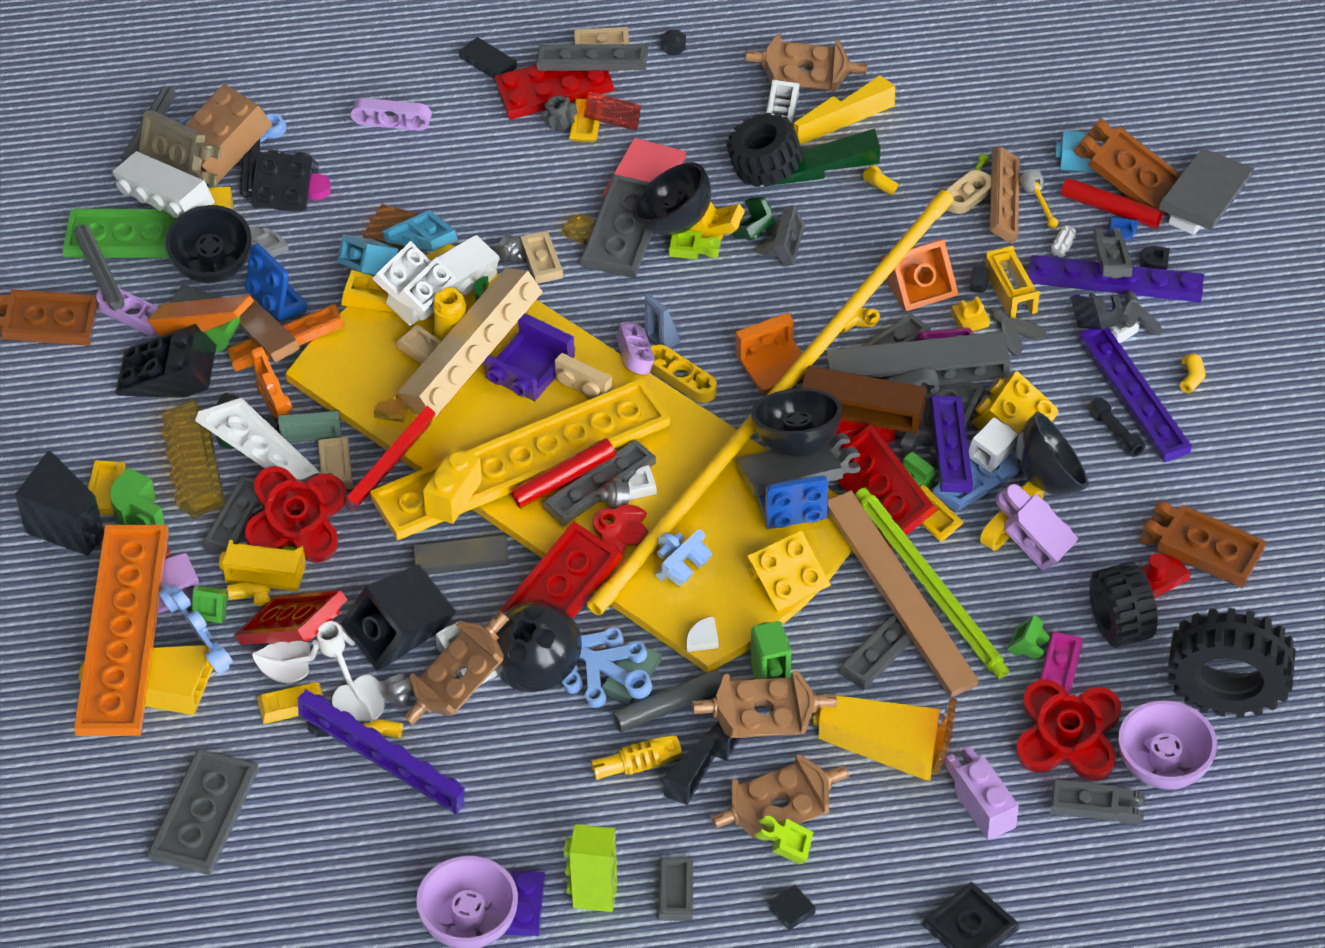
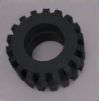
[726,113,803,187]
[1089,561,1158,648]

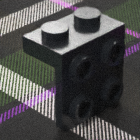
[251,150,319,212]

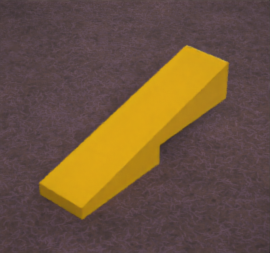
[794,75,896,145]
[341,270,465,318]

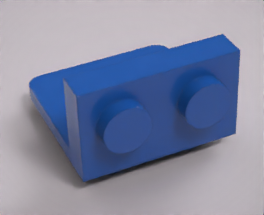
[245,243,307,321]
[758,475,828,529]

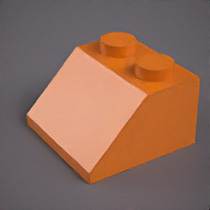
[880,239,959,311]

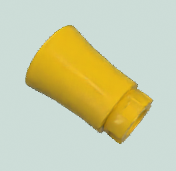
[433,287,467,341]

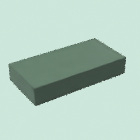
[278,411,341,443]
[602,647,662,705]

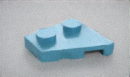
[382,210,458,251]

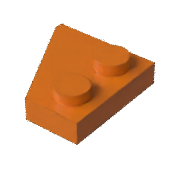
[251,346,292,419]

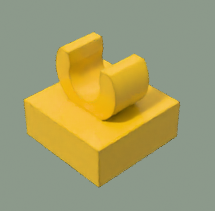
[951,296,990,331]

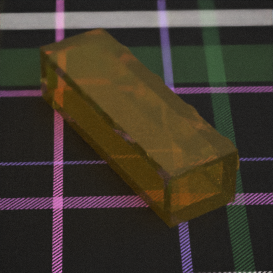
[161,399,226,519]

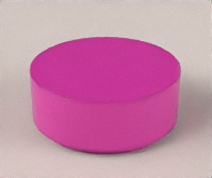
[308,174,331,201]

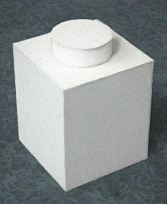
[969,417,1018,473]

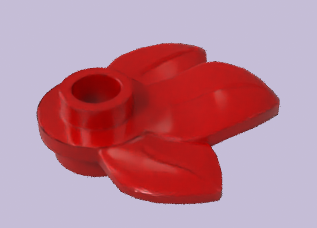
[592,504,649,556]

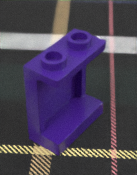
[484,313,575,402]

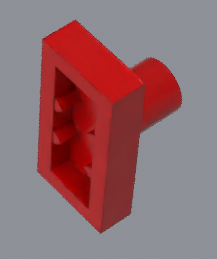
[1141,553,1191,598]

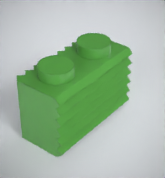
[750,621,791,679]

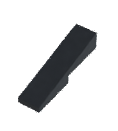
[663,721,740,805]

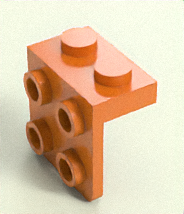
[735,313,806,394]

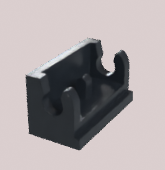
[1070,293,1128,330]

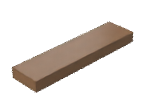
[990,146,1020,244]
[239,299,300,362]

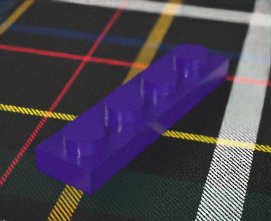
[930,395,973,493]

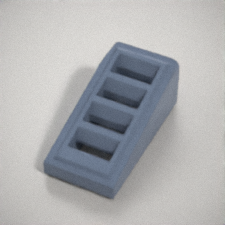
[644,293,680,348]

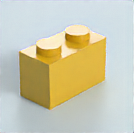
[423,447,482,524]

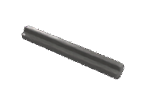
[121,86,176,163]
[74,224,125,311]

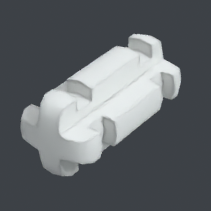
[1051,225,1076,258]

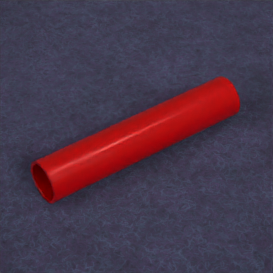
[1061,177,1163,229]
[510,438,616,509]

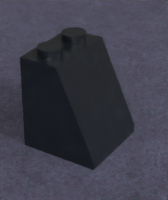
[15,451,104,556]
[340,564,456,671]

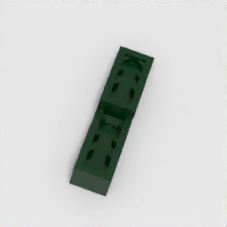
[770,128,881,186]

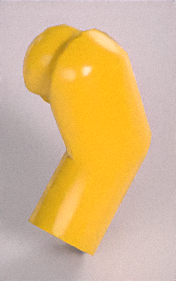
[863,165,899,196]
[840,308,880,334]
[1180,353,1206,394]
[362,719,403,739]

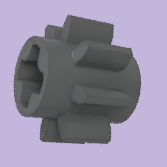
[542,96,578,130]

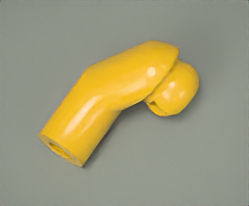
[227,582,271,606]

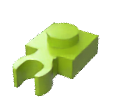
[669,230,721,260]
[755,816,814,865]

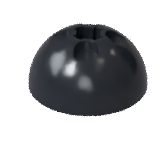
[632,162,711,235]
[166,205,252,283]
[751,388,842,456]
[1016,412,1089,495]
[495,600,582,692]

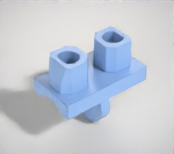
[655,529,713,587]

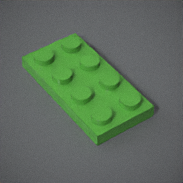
[63,209,176,258]

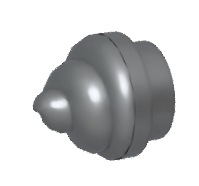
[494,233,524,262]
[597,478,630,509]
[380,673,412,708]

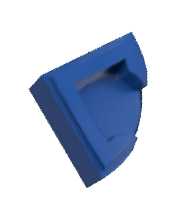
[1108,217,1139,241]

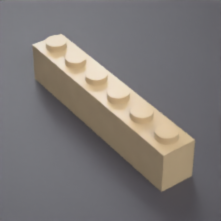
[397,268,543,418]

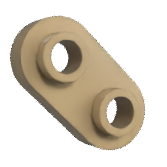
[946,170,991,214]

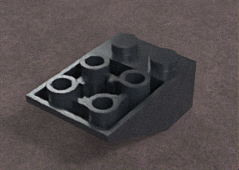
[116,324,217,398]

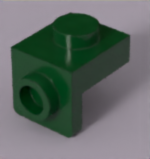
[732,197,775,241]

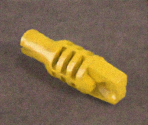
[591,735,682,781]

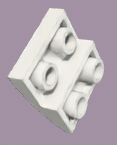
[372,241,457,314]

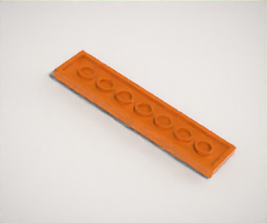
[74,525,169,736]

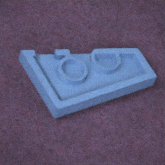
[933,431,1022,512]

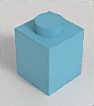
[1056,130,1097,172]

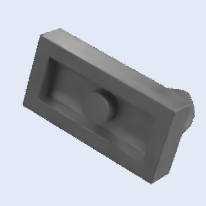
[755,205,805,267]

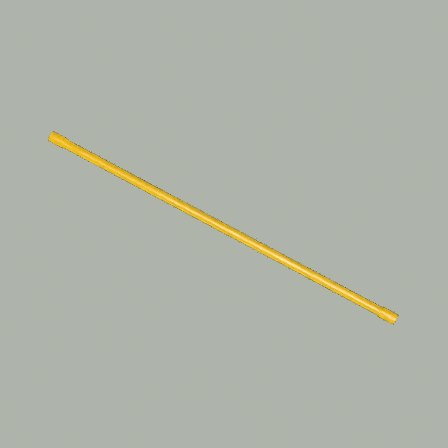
[587,190,954,616]

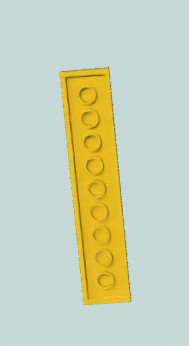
[370,378,670,541]

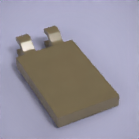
[139,110,222,187]

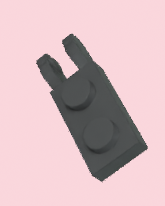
[1093,228,1133,278]
[1050,779,1145,825]

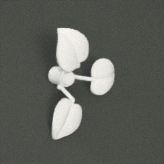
[252,619,385,722]

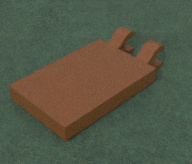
[1074,118,1181,209]
[0,289,98,346]
[1139,500,1267,588]

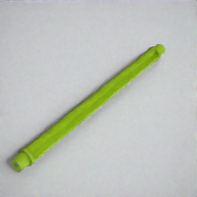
[855,488,1010,679]

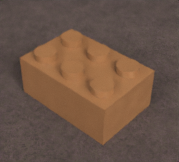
[185,83,273,184]

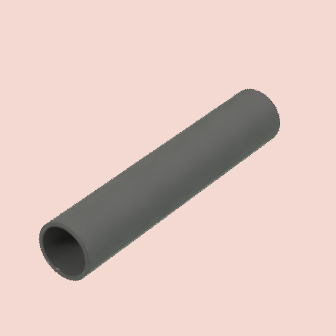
[612,669,723,733]

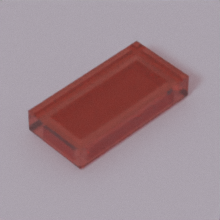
[583,91,641,131]

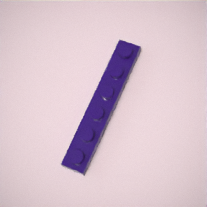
[1028,255,1204,303]
[1078,328,1192,463]
[298,689,465,814]

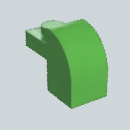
[110,467,165,525]

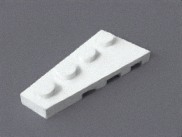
[195,398,320,483]

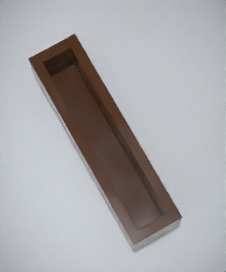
[801,366,926,434]

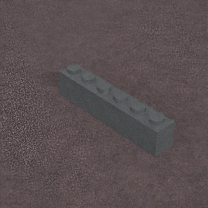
[827,331,1010,385]

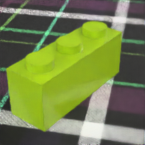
[564,824,618,913]

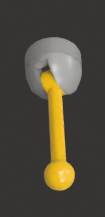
[1019,169,1058,229]

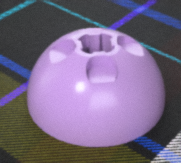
[1118,701,1217,790]
[416,856,518,948]

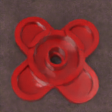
[245,466,346,563]
[1016,680,1122,780]

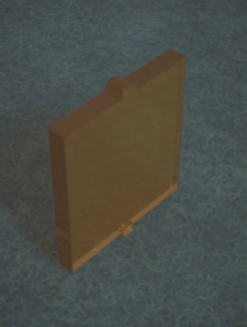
[363,204,419,250]
[932,698,957,775]

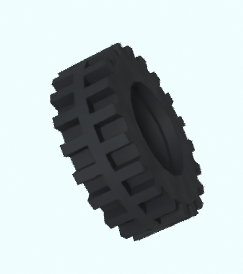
[1167,608,1296,718]

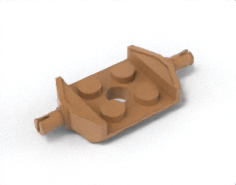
[745,34,867,91]
[403,611,509,726]
[692,670,837,738]
[711,754,849,839]

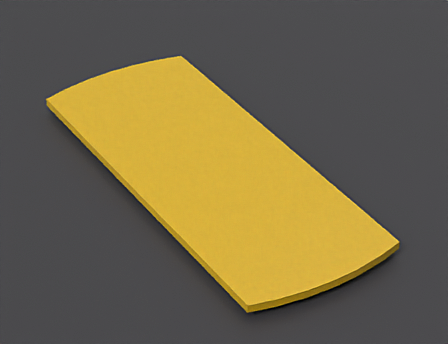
[286,243,852,673]

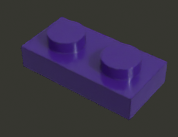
[505,870,546,936]

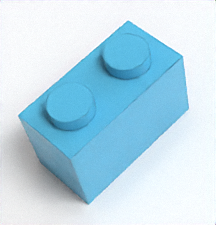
[337,234,398,275]

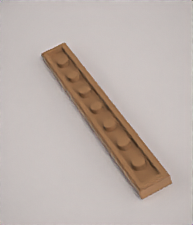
[827,490,979,698]

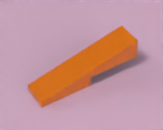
[147,295,254,337]

